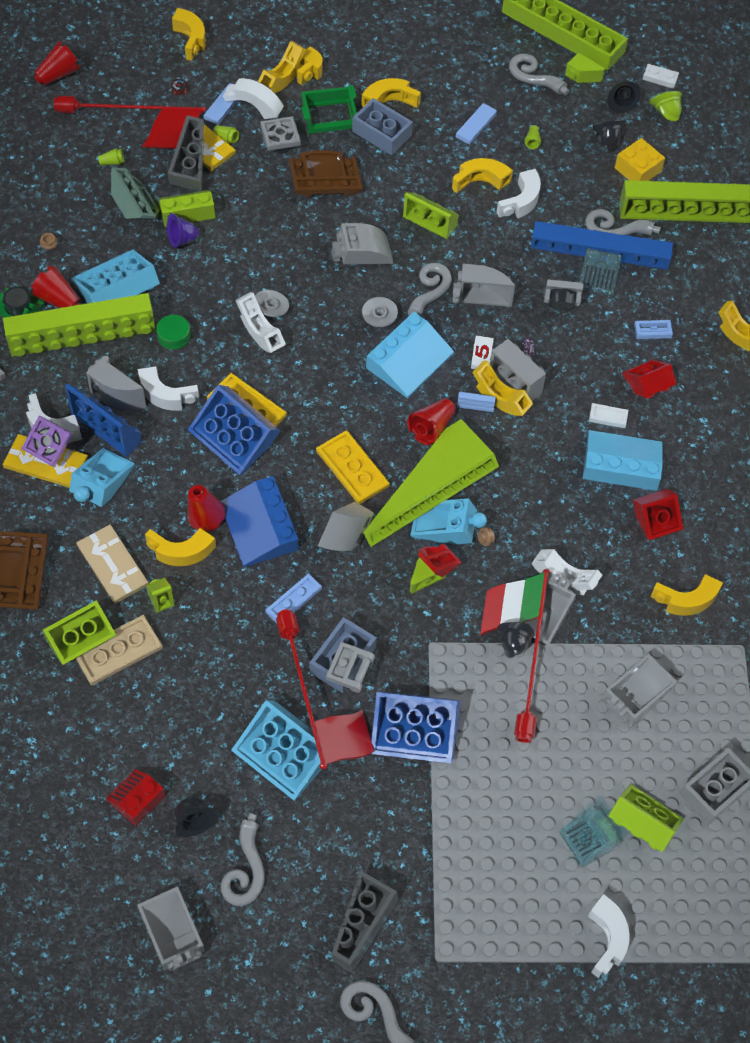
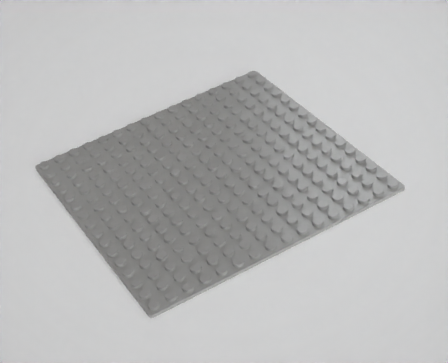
[428,642,750,964]

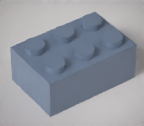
[352,98,413,155]
[309,617,377,693]

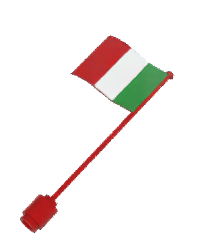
[480,569,550,743]

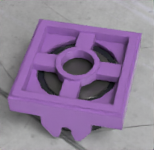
[21,416,73,467]

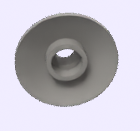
[255,290,289,317]
[362,297,398,327]

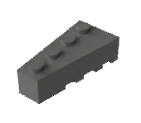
[168,116,205,191]
[332,870,399,974]

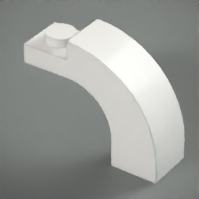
[222,78,284,119]
[497,169,540,218]
[236,292,286,353]
[138,367,199,411]
[26,393,82,443]
[532,549,602,595]
[588,894,629,978]

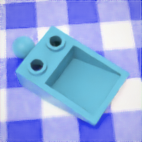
[69,448,135,507]
[411,498,487,544]

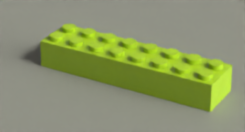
[502,0,628,71]
[619,180,750,223]
[3,293,155,357]

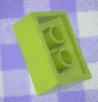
[158,190,215,227]
[403,192,459,239]
[42,600,116,665]
[608,784,684,852]

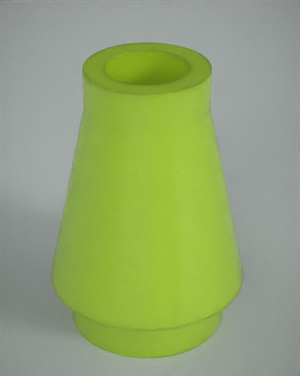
[213,125,239,144]
[524,125,541,149]
[98,148,124,166]

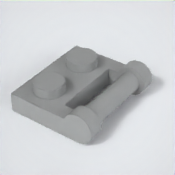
[326,642,375,693]

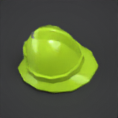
[649,91,682,122]

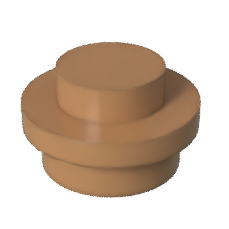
[40,233,58,250]
[478,527,495,547]

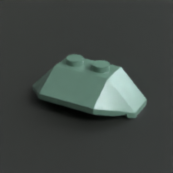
[111,167,160,220]

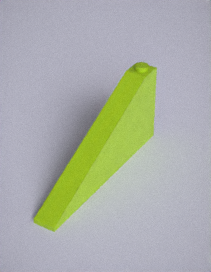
[363,419,499,547]

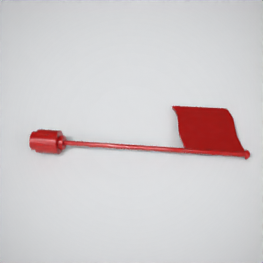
[54,96,206,148]
[276,609,374,769]

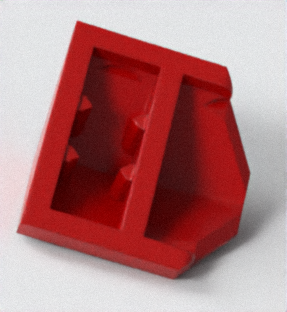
[418,544,462,577]

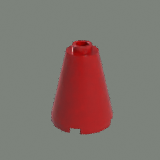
[34,41,81,86]
[30,266,81,308]
[407,398,456,445]
[187,485,225,532]

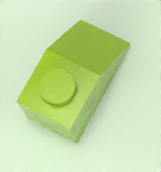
[565,53,605,83]
[410,557,446,594]
[146,578,175,613]

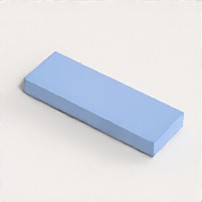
[204,83,238,125]
[456,103,497,145]
[265,573,322,623]

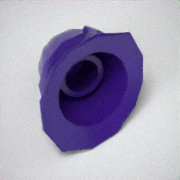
[167,213,200,248]

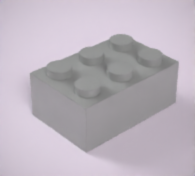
[490,339,546,401]
[680,748,750,825]

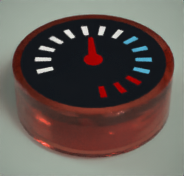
[171,79,188,95]

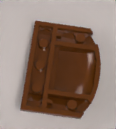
[289,150,363,197]
[0,531,48,610]

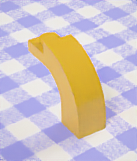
[172,8,206,61]
[258,41,306,93]
[361,78,421,108]
[452,158,513,193]
[718,301,750,352]
[472,361,533,416]
[145,528,216,566]
[651,574,723,616]

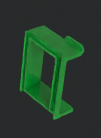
[301,85,357,134]

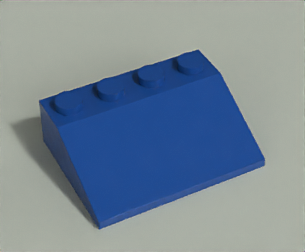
[65,383,142,457]
[188,385,281,475]
[220,476,299,567]
[371,691,461,763]

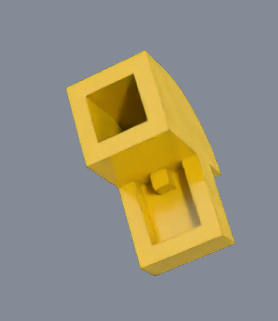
[297,46,322,85]

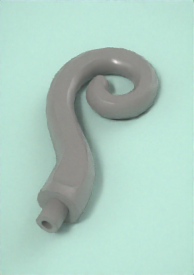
[509,54,569,95]
[585,209,661,235]
[408,263,452,316]
[221,813,265,906]
[340,981,415,1043]

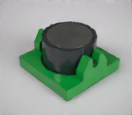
[0,285,45,318]

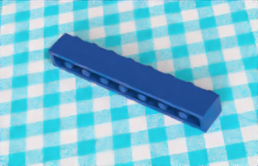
[531,221,673,270]

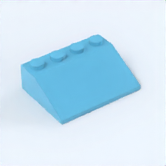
[71,249,160,303]
[366,312,454,399]
[582,430,662,491]
[231,700,322,800]

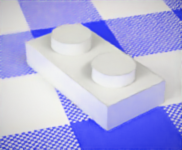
[643,64,679,88]

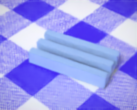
[634,320,673,339]
[457,392,496,412]

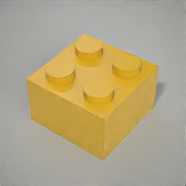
[615,138,665,181]

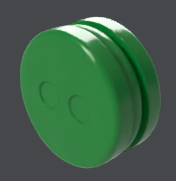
[156,315,191,350]

